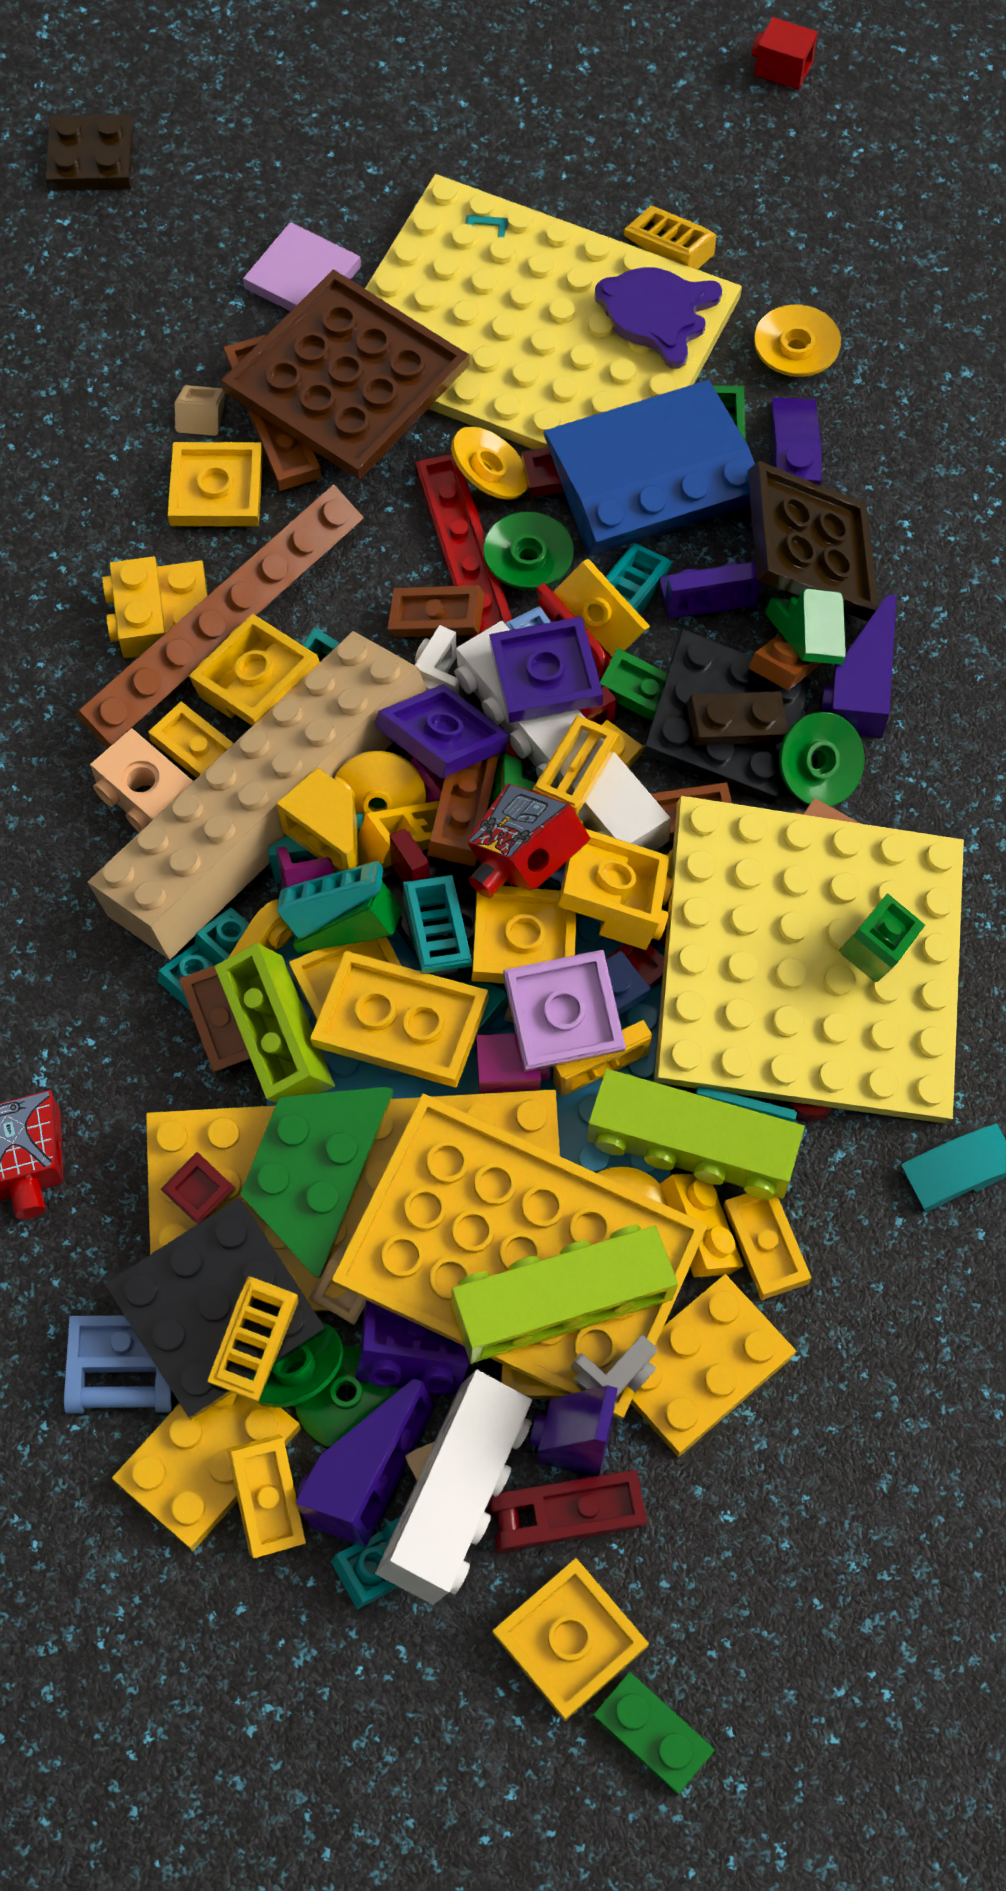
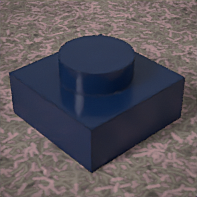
[606,951,651,1016]

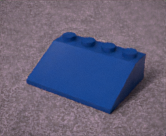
[543,380,755,557]

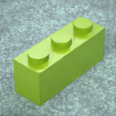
[214,943,335,1103]

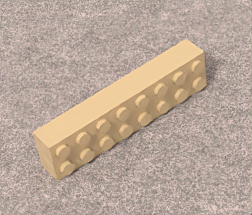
[88,631,427,960]

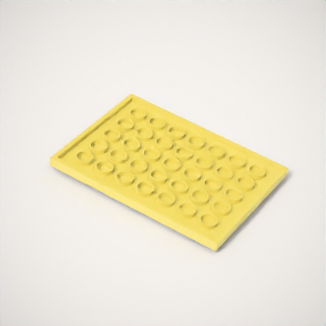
[365,174,742,450]

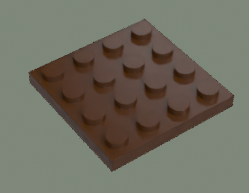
[221,269,470,480]

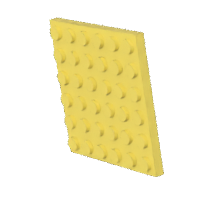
[654,796,964,1124]

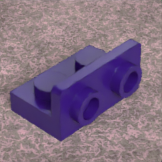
[659,562,761,620]
[355,1300,469,1394]

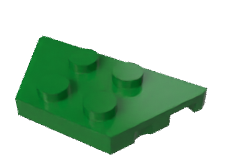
[240,1087,394,1278]

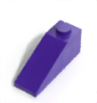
[771,397,822,485]
[820,595,897,738]
[295,1379,435,1547]
[530,1385,618,1477]

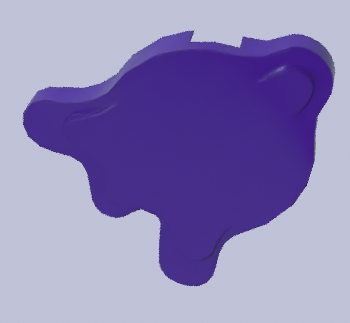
[594,267,722,369]

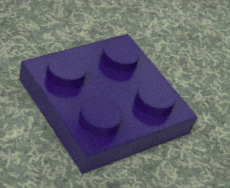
[489,616,603,723]
[375,684,510,778]

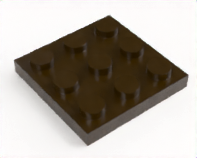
[748,461,879,621]

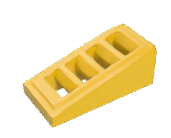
[624,205,716,270]
[207,1276,299,1402]

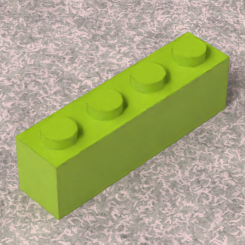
[587,1068,805,1199]
[450,1225,678,1364]

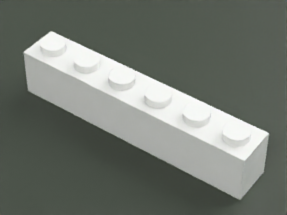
[455,621,670,851]

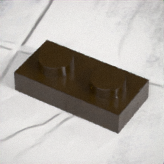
[686,691,789,746]

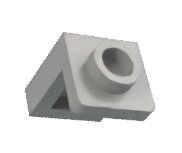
[571,1335,658,1397]

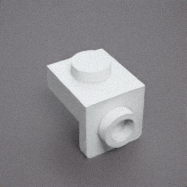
[415,625,459,695]

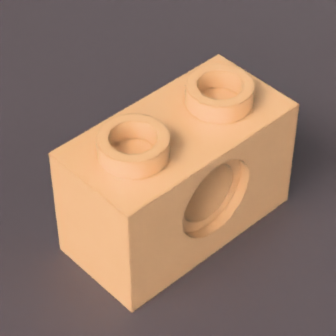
[90,728,194,833]

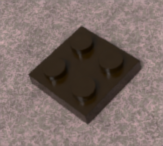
[46,114,134,191]

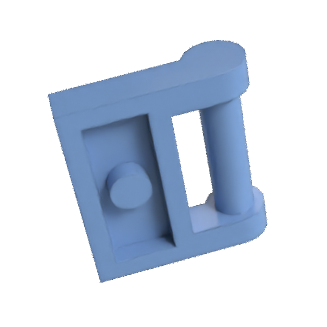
[64,1315,175,1414]

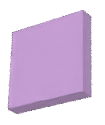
[243,222,361,311]
[503,950,626,1072]

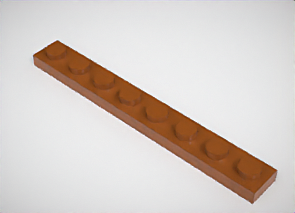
[75,484,364,749]

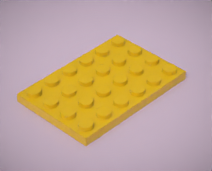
[332,1093,708,1420]

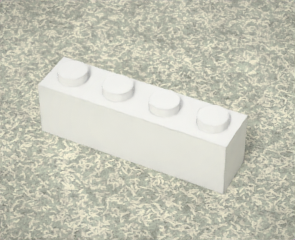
[375,1369,532,1605]

